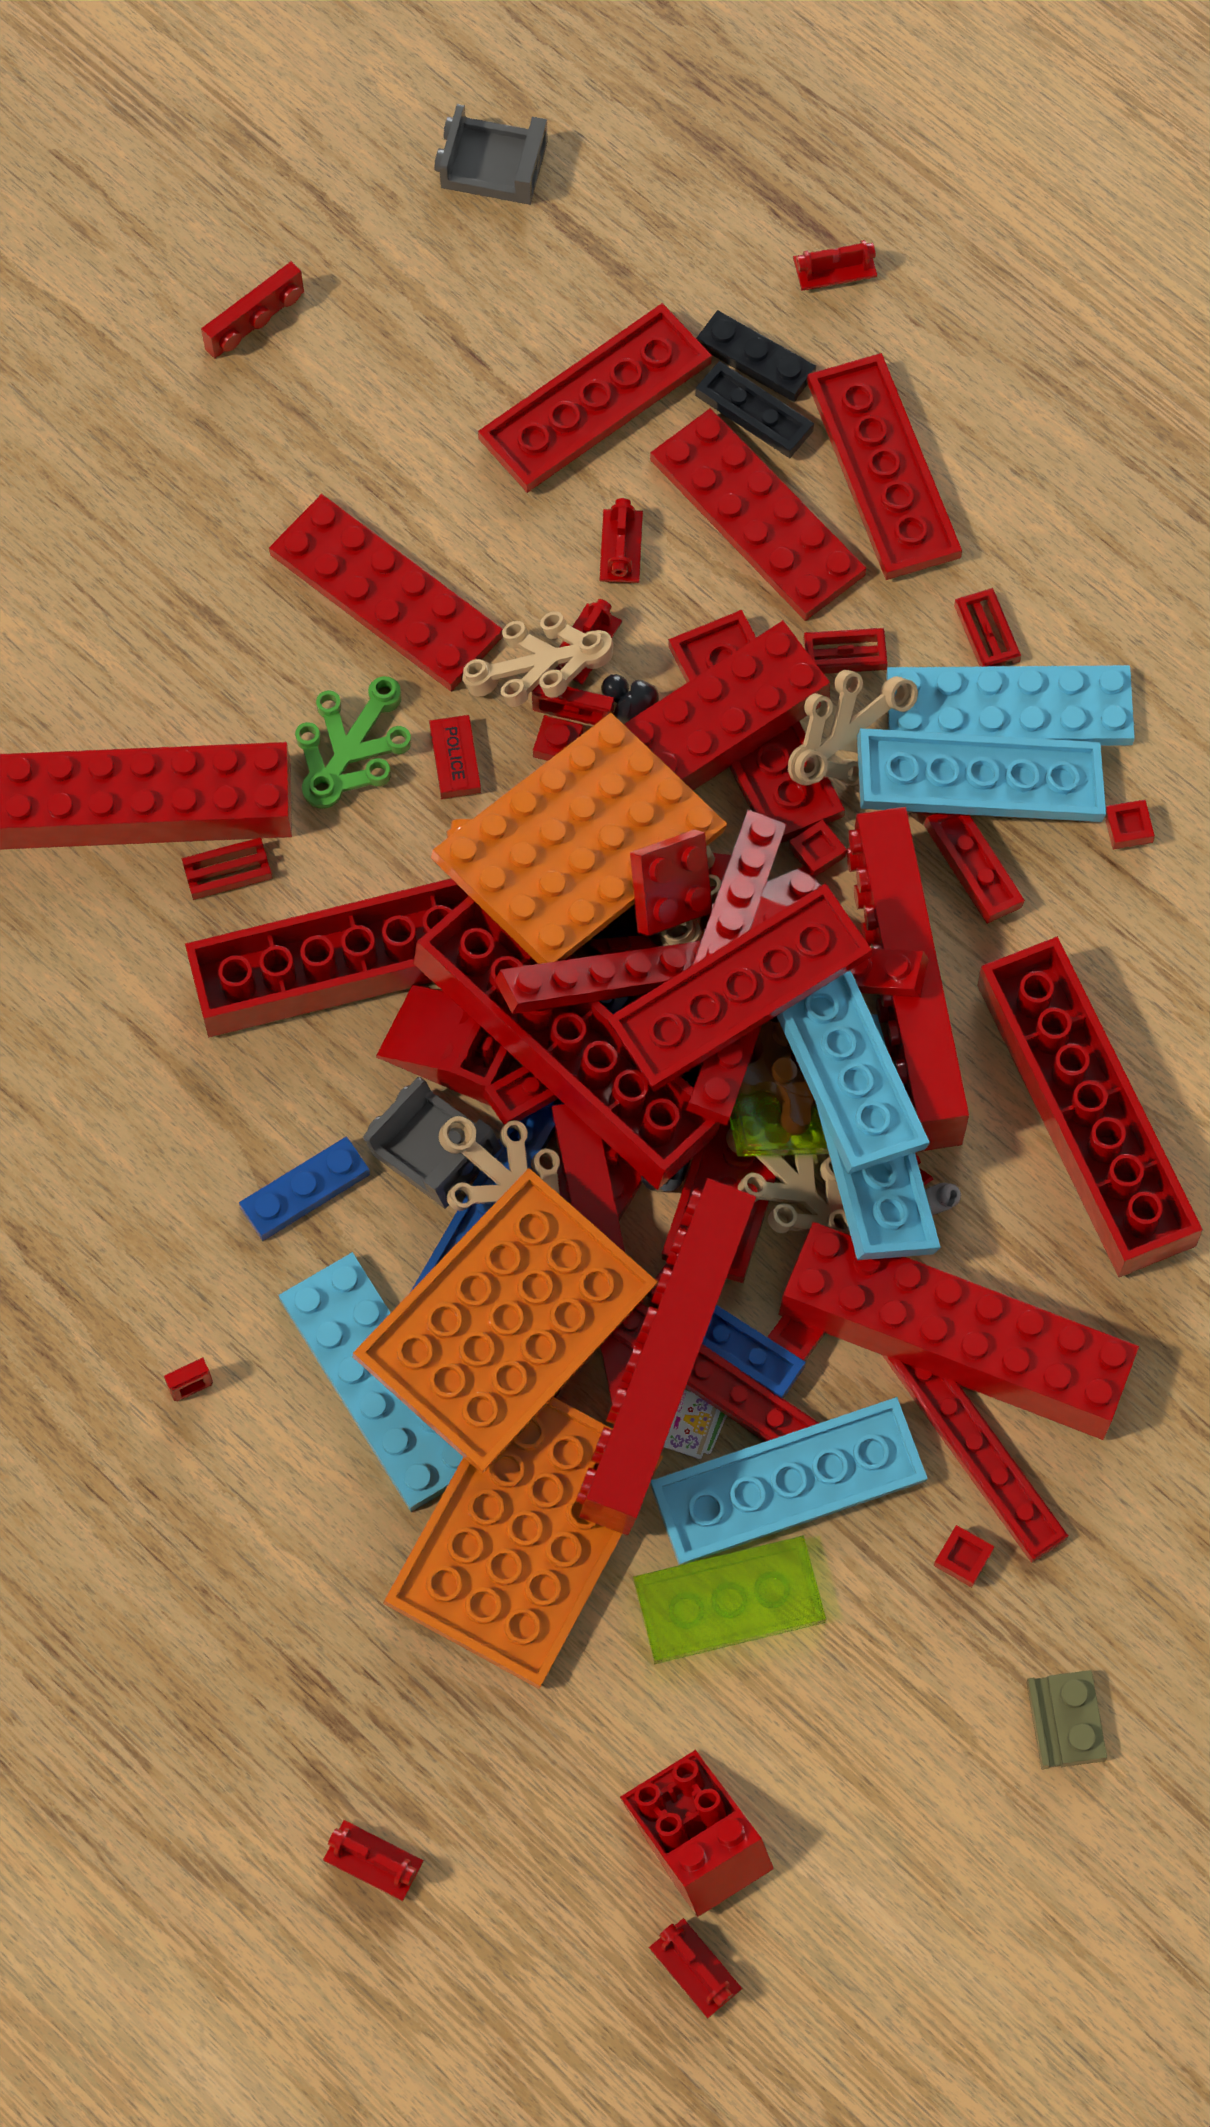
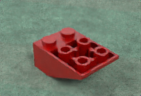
[376,985,515,1106]
[620,1749,774,1917]

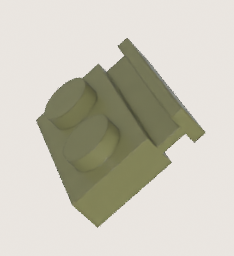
[1026,1670,1107,1770]

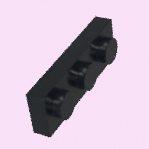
[696,310,816,402]
[695,361,814,459]

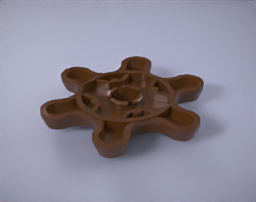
[739,1021,816,1136]

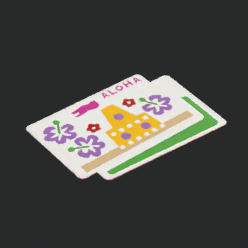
[664,1390,727,1459]

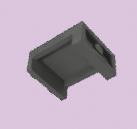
[434,104,548,205]
[363,1077,502,1209]

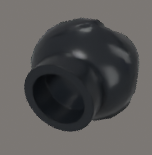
[601,674,659,724]

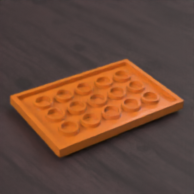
[431,713,727,964]
[352,1168,658,1474]
[383,1397,663,1689]

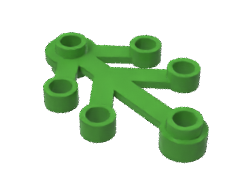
[295,676,411,809]

